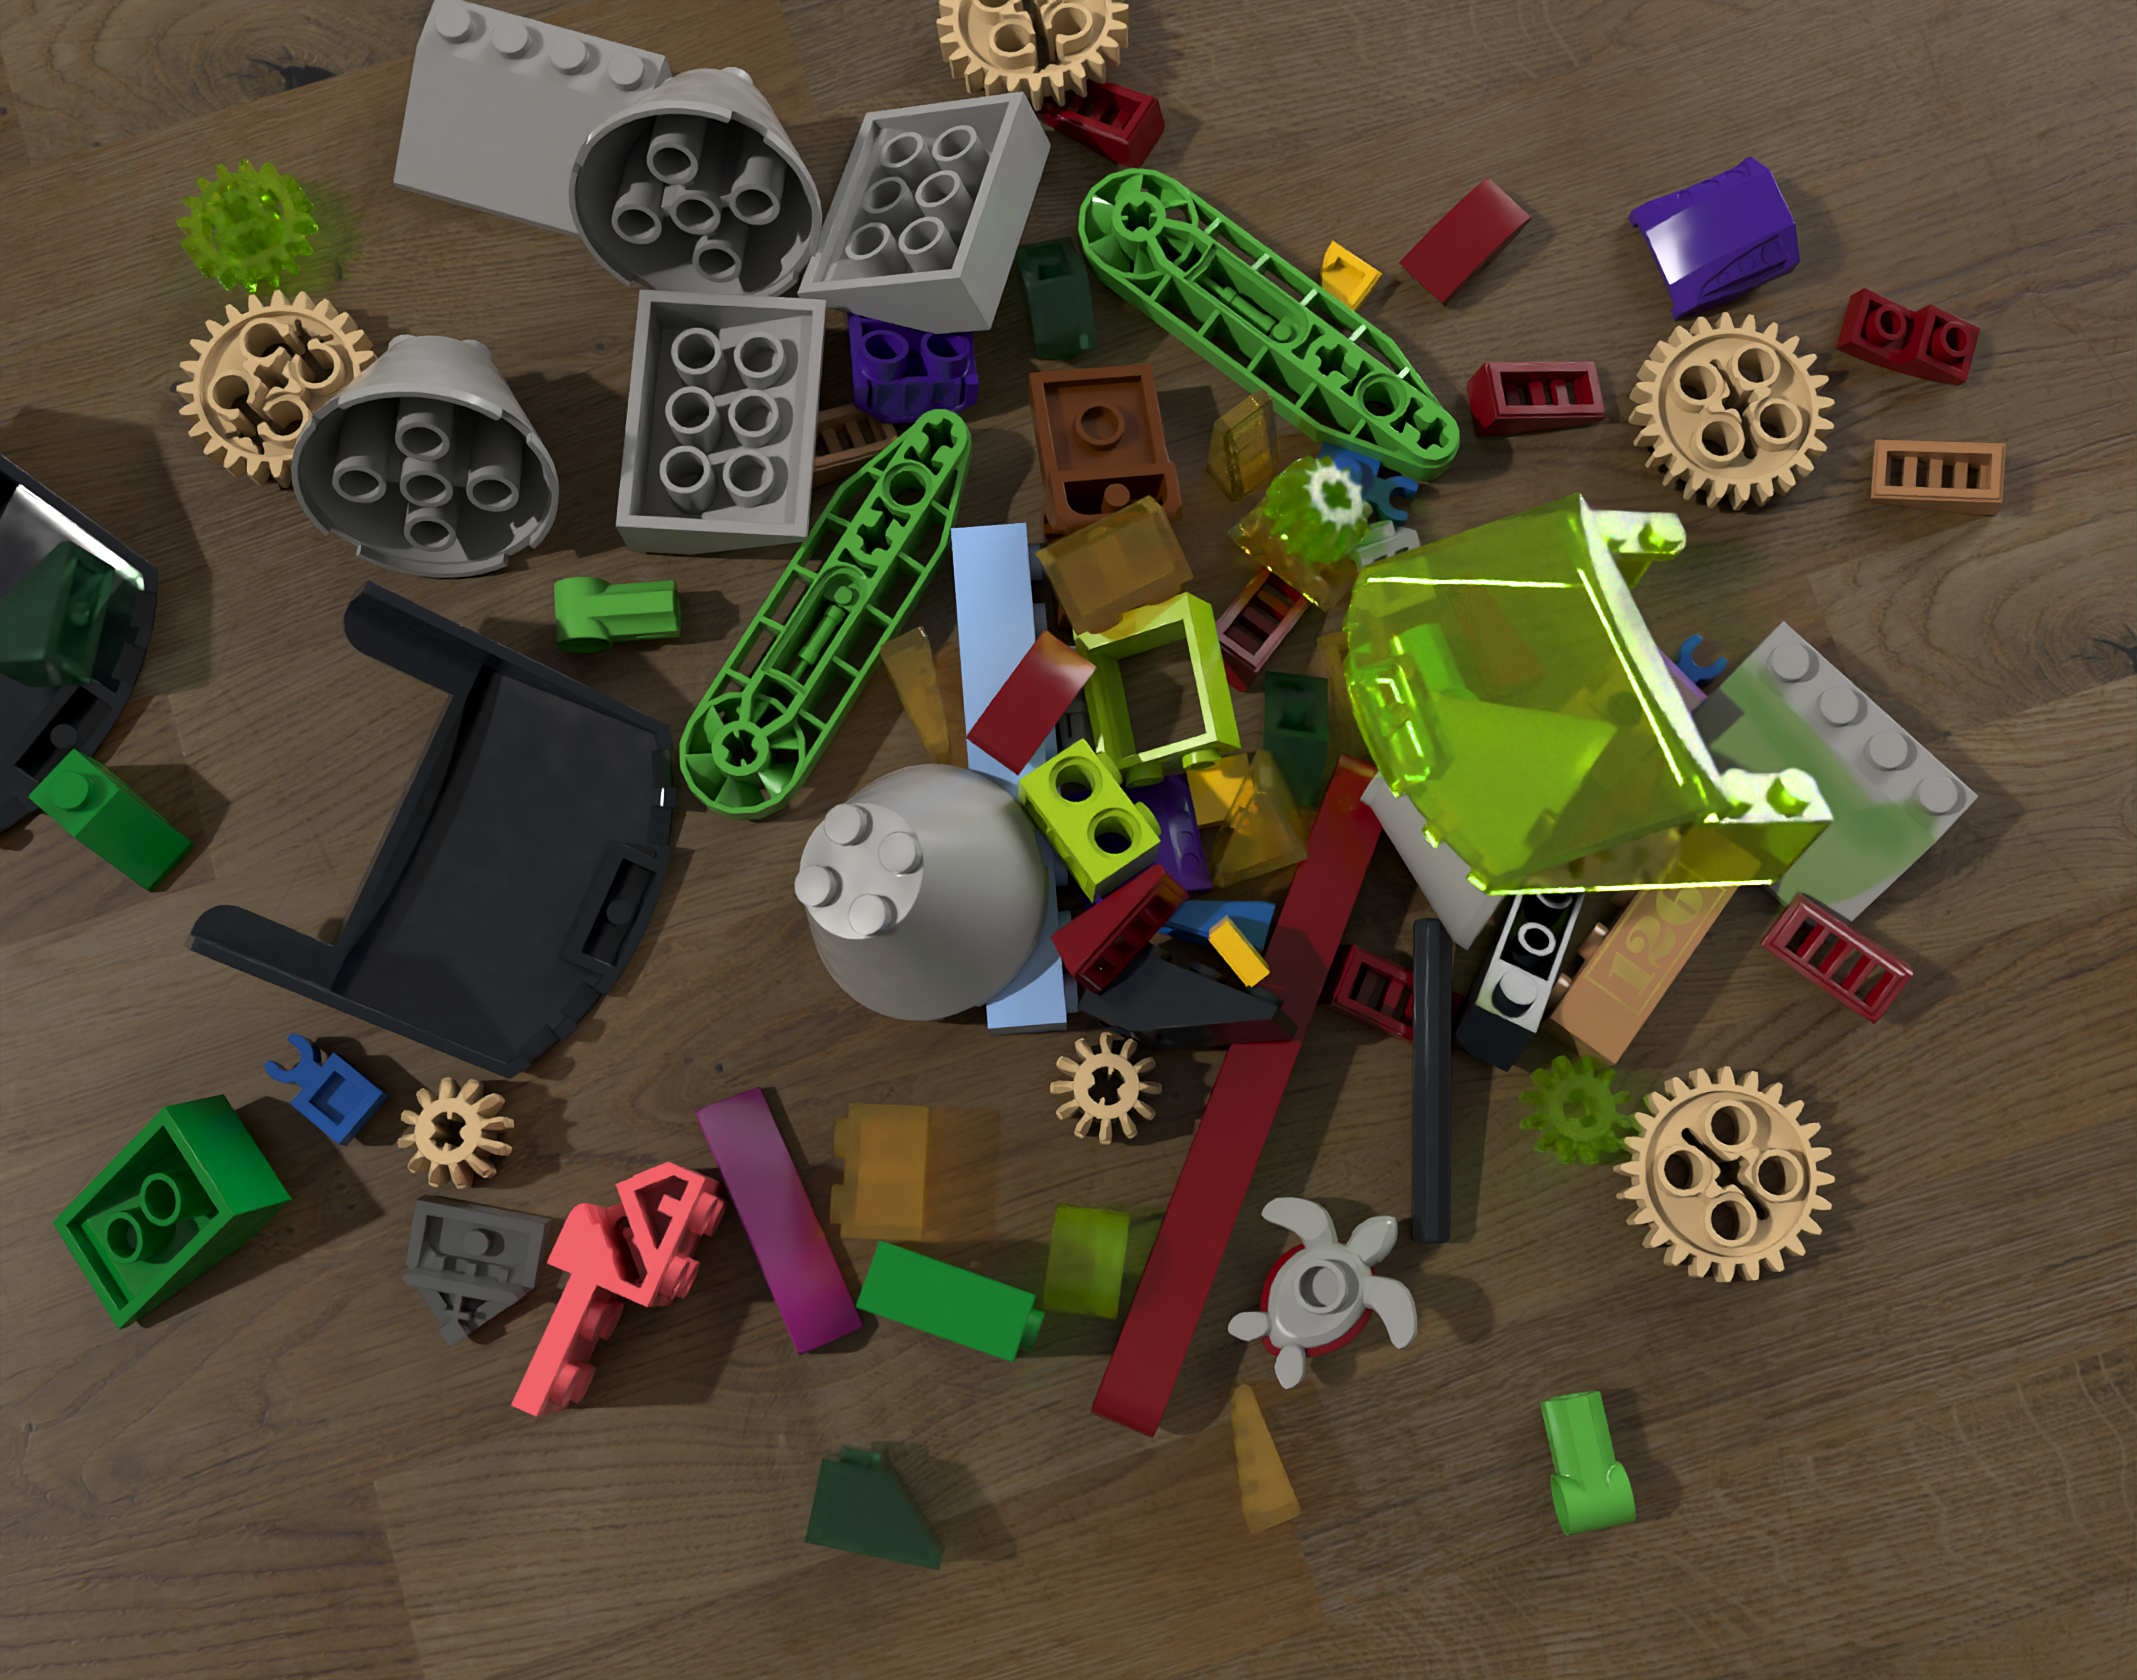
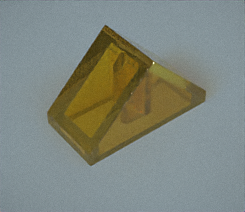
[1211,749,1308,888]

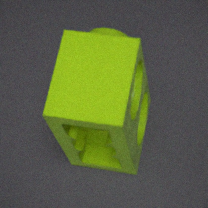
[1017,738,1161,903]

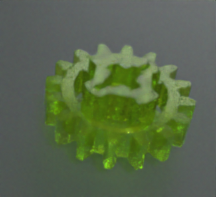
[177,159,318,293]

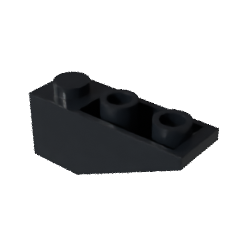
[1452,863,1586,1072]
[1077,942,1298,1051]

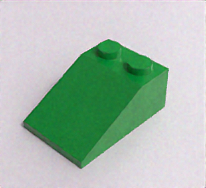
[52,1094,292,1330]

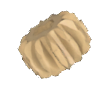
[1050,1033,1162,1145]
[397,1077,514,1190]

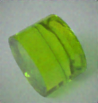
[1043,1202,1130,1320]

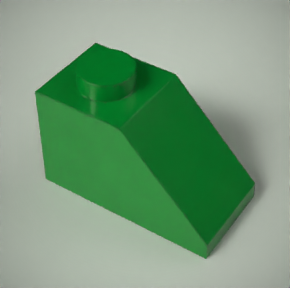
[28,749,196,893]

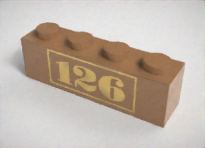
[1538,811,1759,1071]

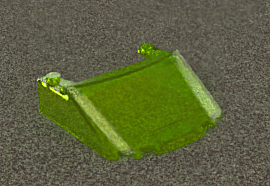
[1342,492,1834,895]

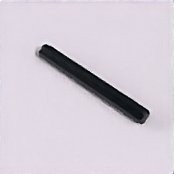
[1411,918,1453,1244]

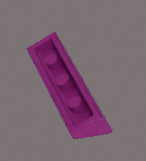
[695,1086,864,1356]

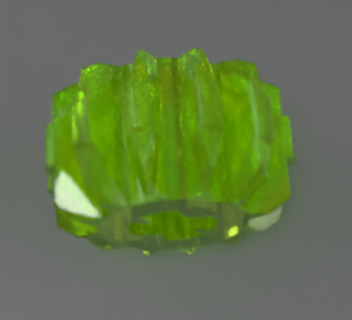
[1262,455,1373,566]
[1518,1055,1632,1166]

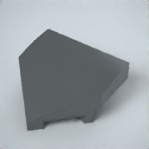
[402,1195,552,1347]

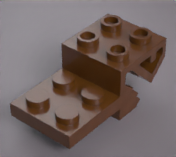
[1027,364,1185,631]

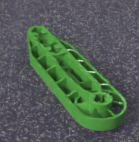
[1078,168,1460,482]
[679,409,972,820]

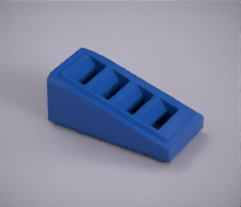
[1157,900,1275,954]

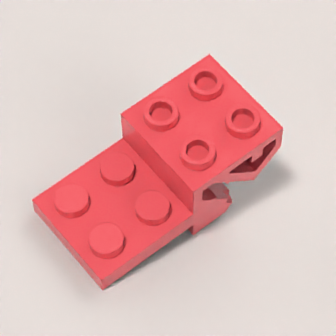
[511,1162,728,1417]

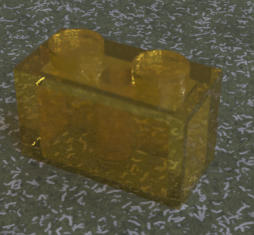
[1035,495,1194,636]
[830,1103,932,1242]

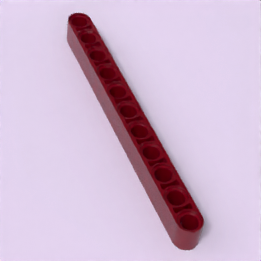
[1090,752,1390,1438]

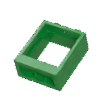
[856,1241,1045,1363]

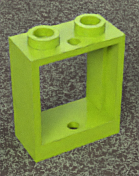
[1072,592,1241,788]

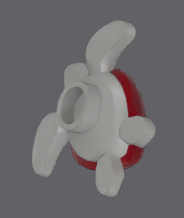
[1228,1197,1417,1390]

